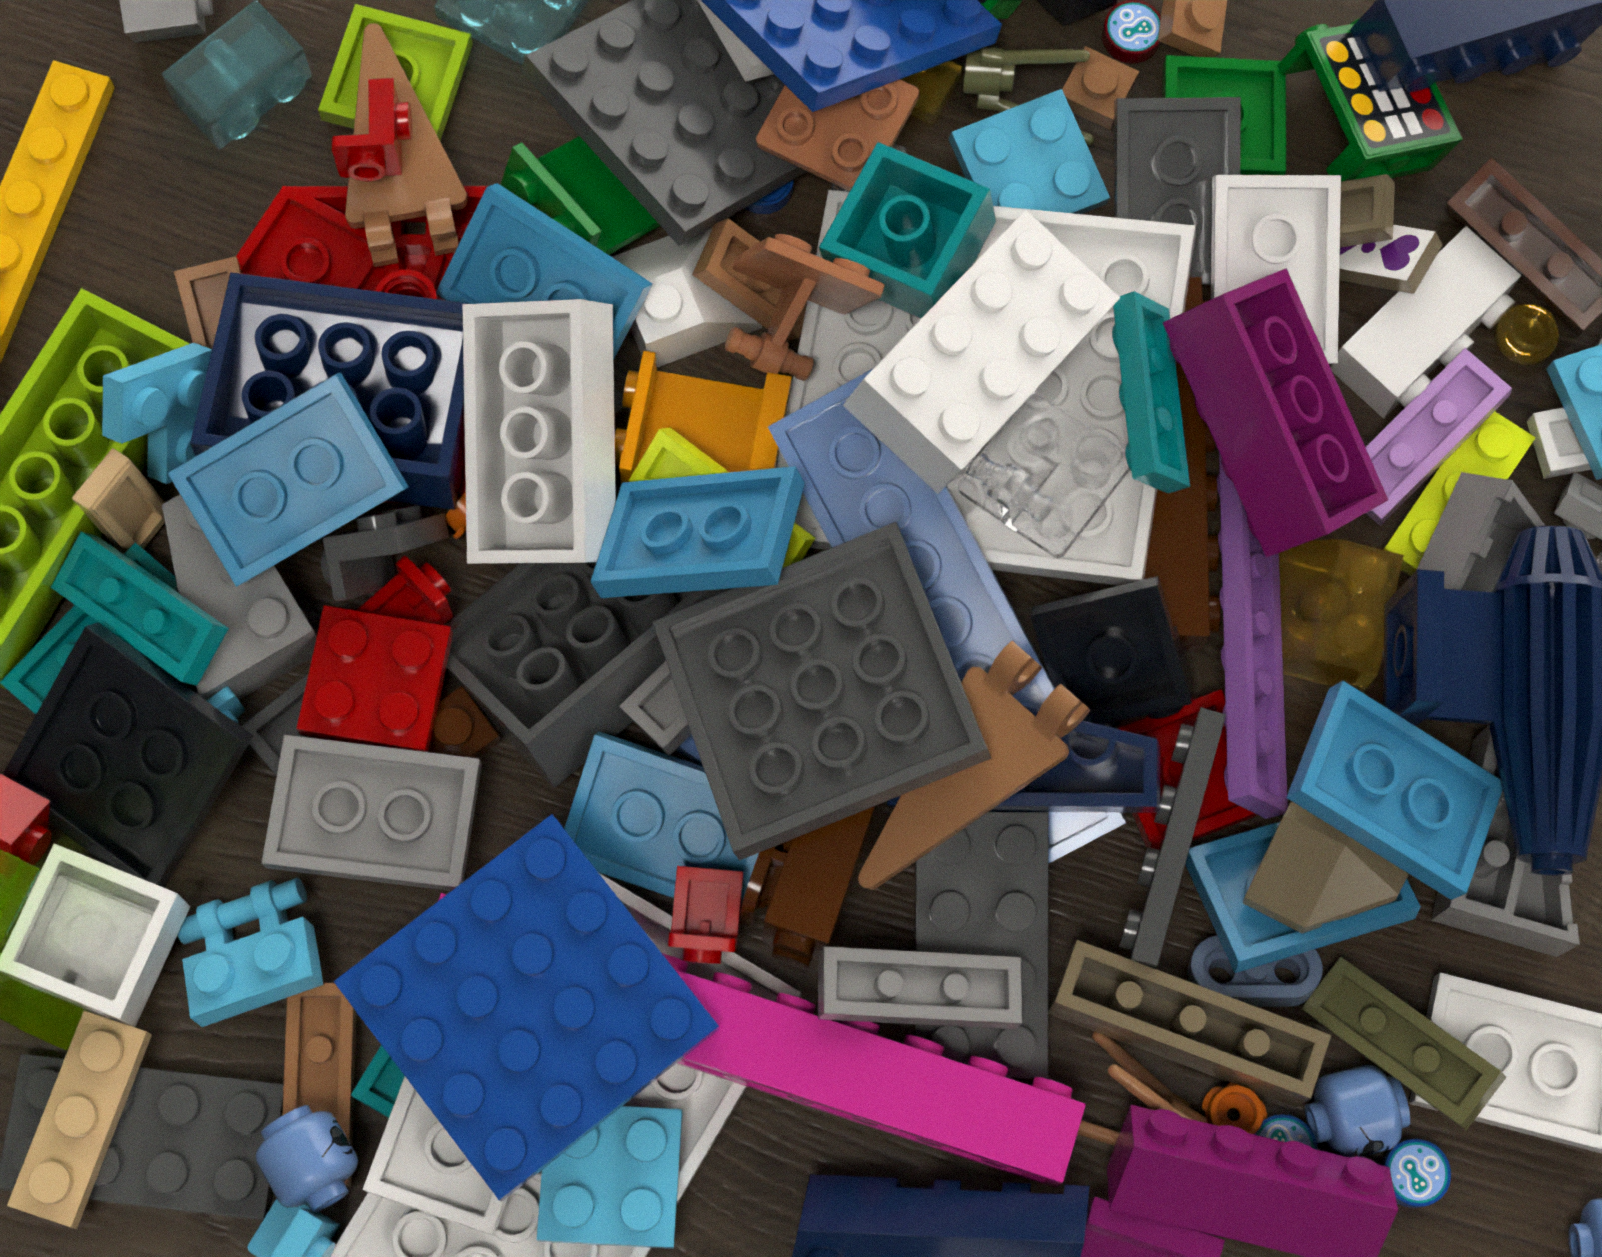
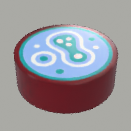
[1102,0,1161,64]

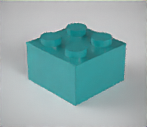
[819,142,996,318]

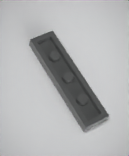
[1119,707,1226,969]

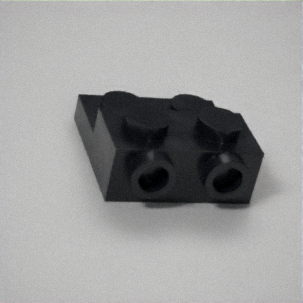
[1030,576,1194,728]

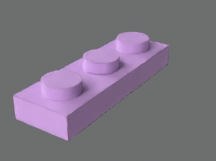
[1365,348,1512,526]

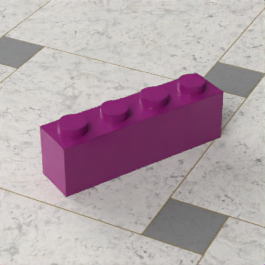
[1107,1105,1398,1257]

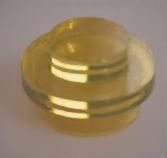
[1495,304,1559,365]

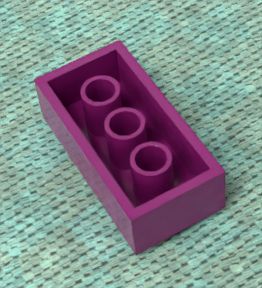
[1162,268,1388,558]

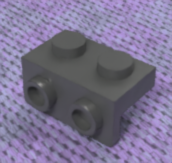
[321,505,449,602]

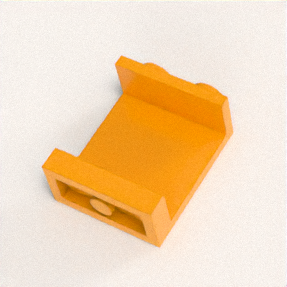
[615,351,792,484]

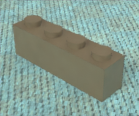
[1048,940,1331,1107]

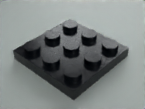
[3,622,253,888]

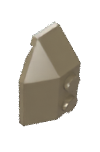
[1243,801,1409,934]

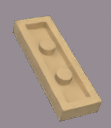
[7,1011,152,1229]

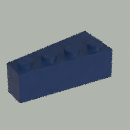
[1350,0,1602,92]
[887,706,1160,813]
[792,1174,1090,1257]

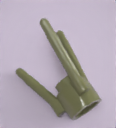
[963,47,1095,146]

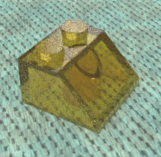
[1279,539,1404,693]

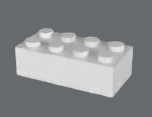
[843,210,1120,494]
[462,299,616,564]

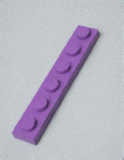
[1217,452,1288,819]

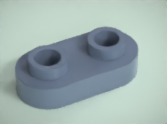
[1187,936,1323,1007]

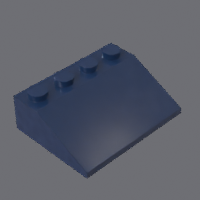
[190,272,468,510]

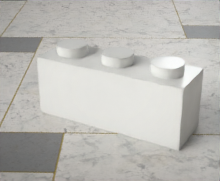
[1330,226,1521,419]

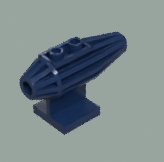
[1383,526,1602,876]

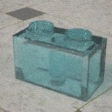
[161,0,312,150]

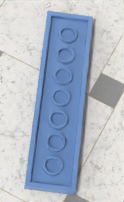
[768,367,1127,864]

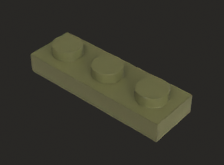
[1301,957,1506,1131]

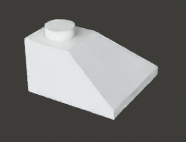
[612,227,762,367]

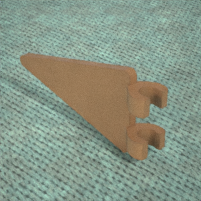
[345,23,468,267]
[858,641,1090,890]

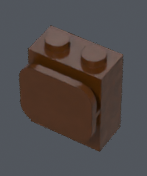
[741,806,876,968]

